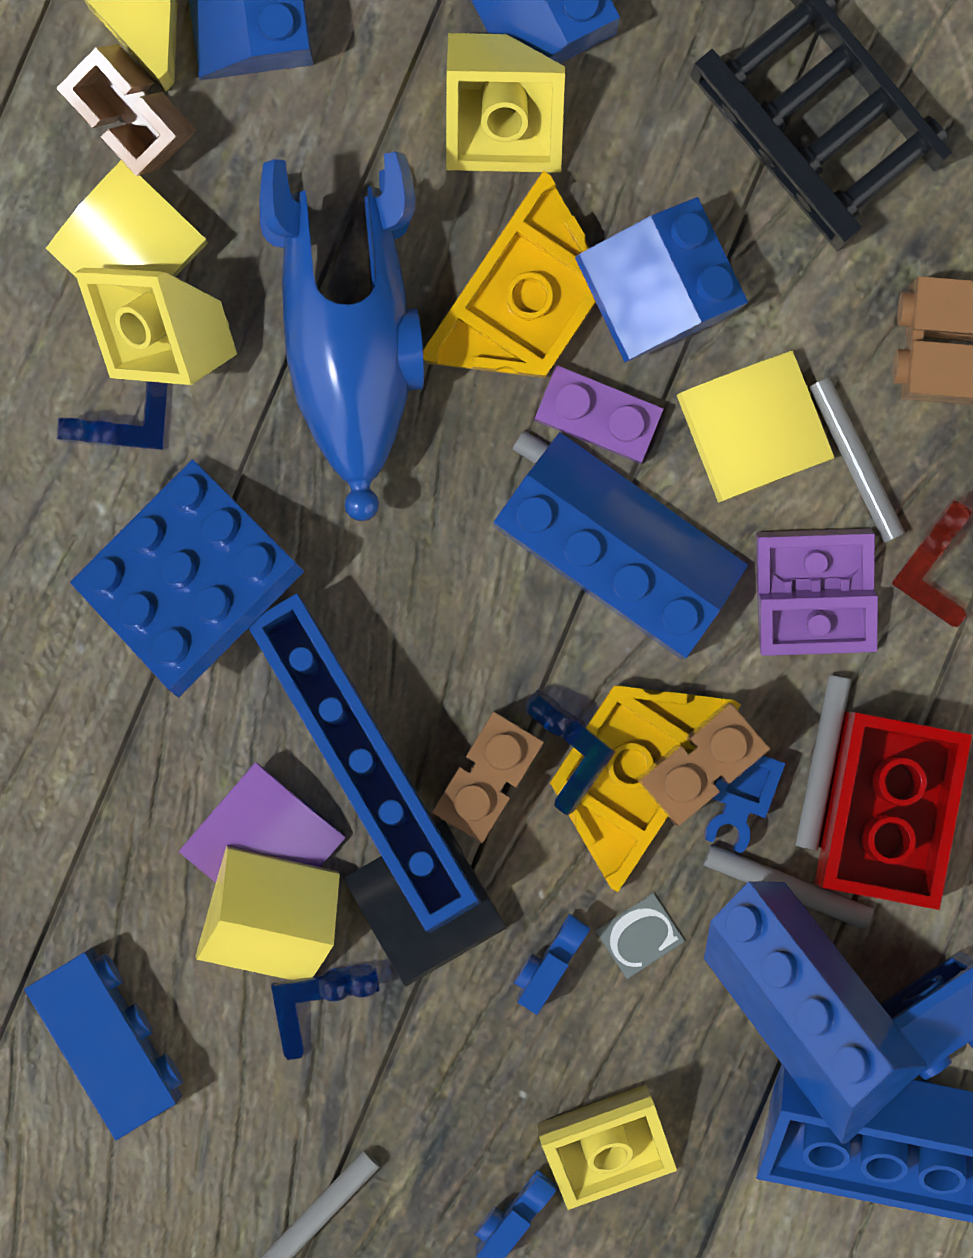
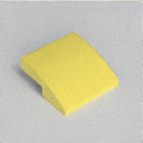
[46,160,208,278]
[677,350,835,503]

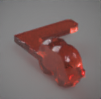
[891,498,972,627]

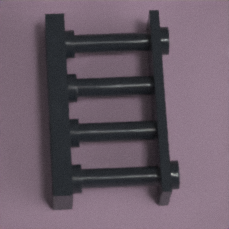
[690,0,952,252]

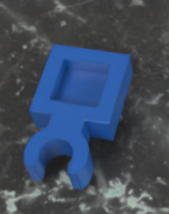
[704,755,785,853]
[513,914,590,1015]
[474,1169,557,1258]

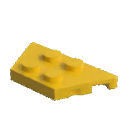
[423,170,596,378]
[549,685,741,892]

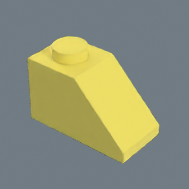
[84,0,178,92]

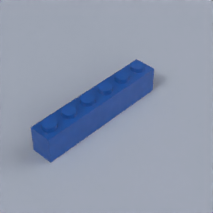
[249,593,482,933]

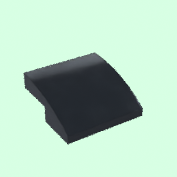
[344,820,507,987]

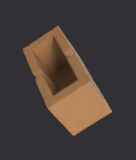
[56,44,197,176]
[893,276,973,405]
[636,703,770,826]
[432,711,544,843]

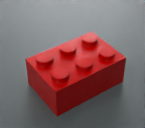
[814,712,972,910]

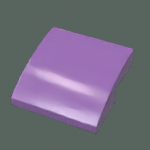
[756,528,878,656]
[178,762,346,883]

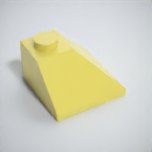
[446,33,565,173]
[75,267,237,385]

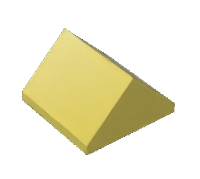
[195,846,340,984]
[537,1084,677,1210]

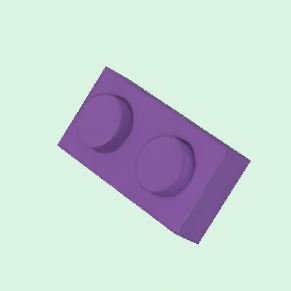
[534,365,663,464]

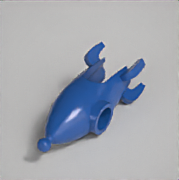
[259,151,424,521]

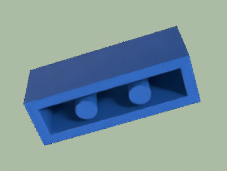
[24,947,184,1141]

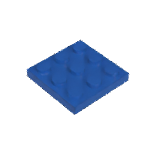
[70,459,304,698]

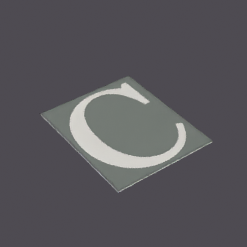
[596,893,685,979]

